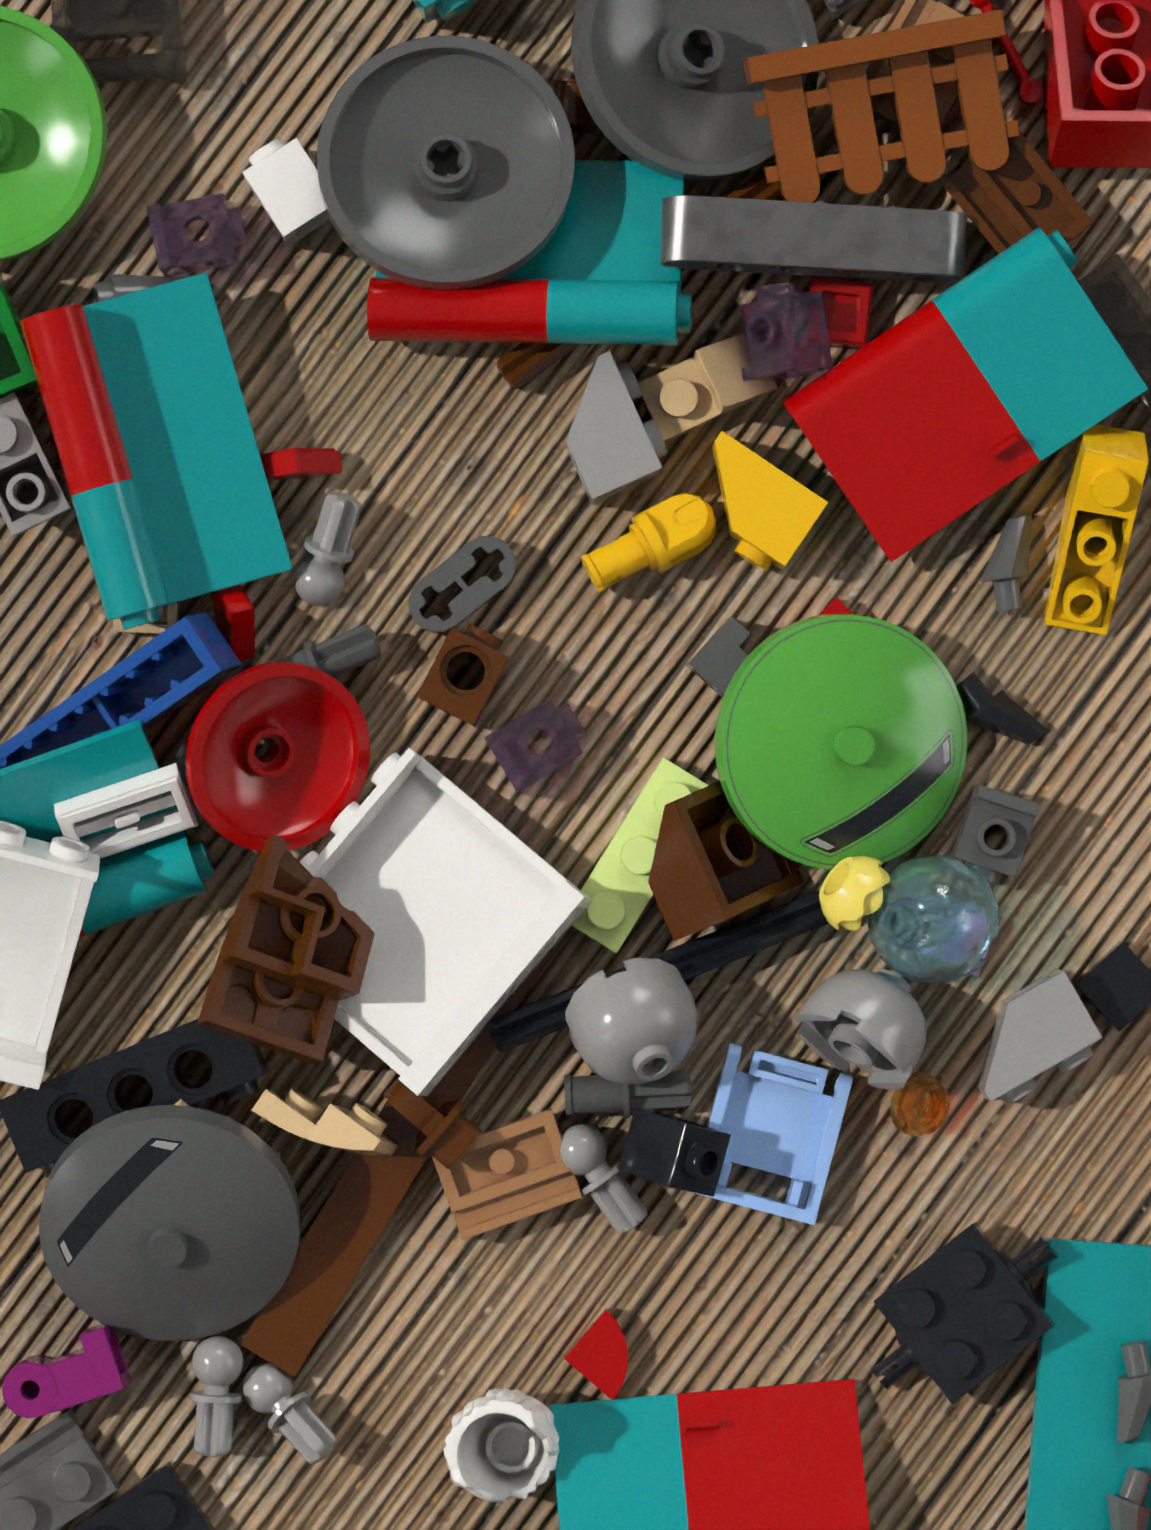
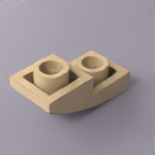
[252,1088,398,1156]

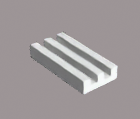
[53,763,199,859]

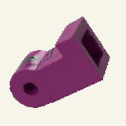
[2,1323,132,1418]

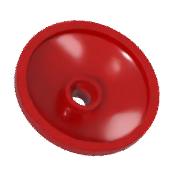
[186,661,370,852]

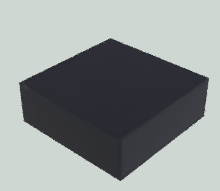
[1074,941,1151,1032]

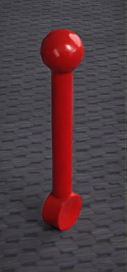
[969,0,1044,105]

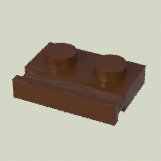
[941,131,1094,254]

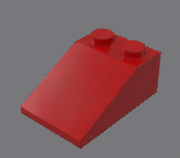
[1044,0,1151,168]

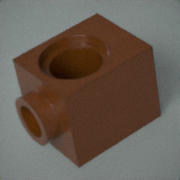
[417,624,510,727]

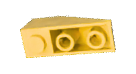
[1044,424,1149,635]

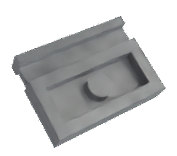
[0,1409,120,1530]

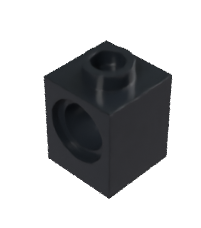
[618,1107,731,1197]

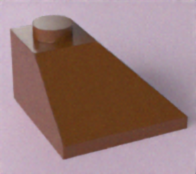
[648,781,804,941]

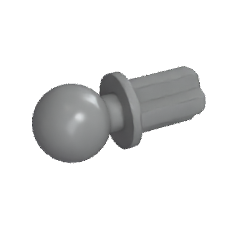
[294,492,362,606]
[560,1124,647,1234]
[190,1336,243,1457]
[242,1362,338,1465]

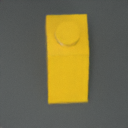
[712,431,828,572]

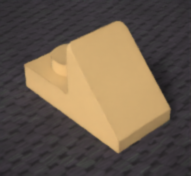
[638,331,778,443]

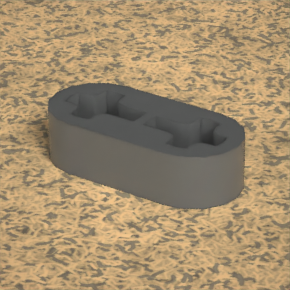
[408,536,516,634]

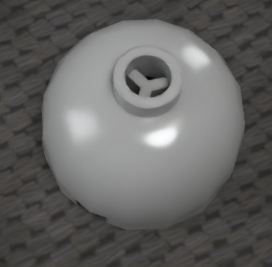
[565,958,697,1085]
[795,969,927,1091]

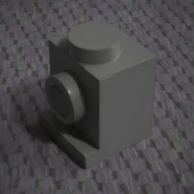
[950,784,1041,886]

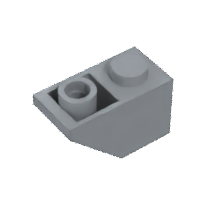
[566,351,668,505]
[0,392,72,537]
[978,969,1103,1105]

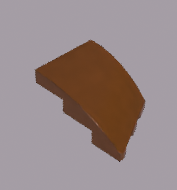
[197,835,375,1064]

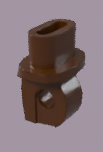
[384,1076,481,1169]

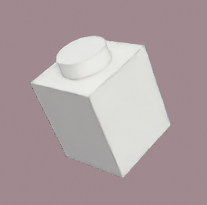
[242,138,330,246]

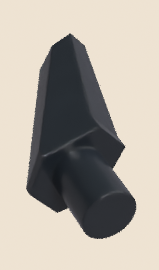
[956,672,1050,745]

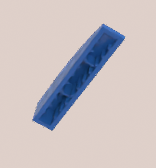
[0,611,242,769]

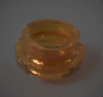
[891,1072,950,1136]

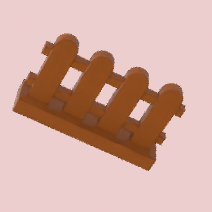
[743,9,1020,203]

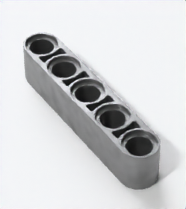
[660,196,967,283]

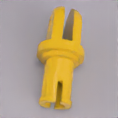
[580,493,716,593]

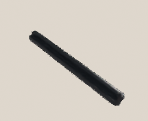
[488,890,829,1052]

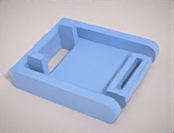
[691,1043,853,1225]

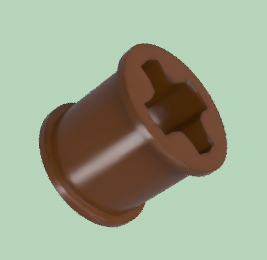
[551,78,597,133]

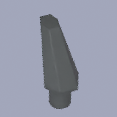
[981,513,1033,613]
[1117,1339,1151,1443]
[1106,1466,1151,1530]

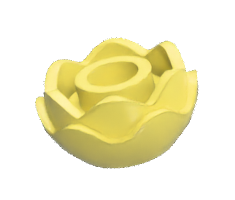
[819,856,891,931]

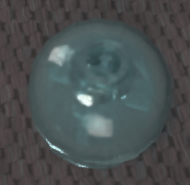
[867,854,1000,983]

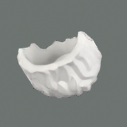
[443,1388,560,1502]

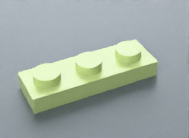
[571,758,709,953]

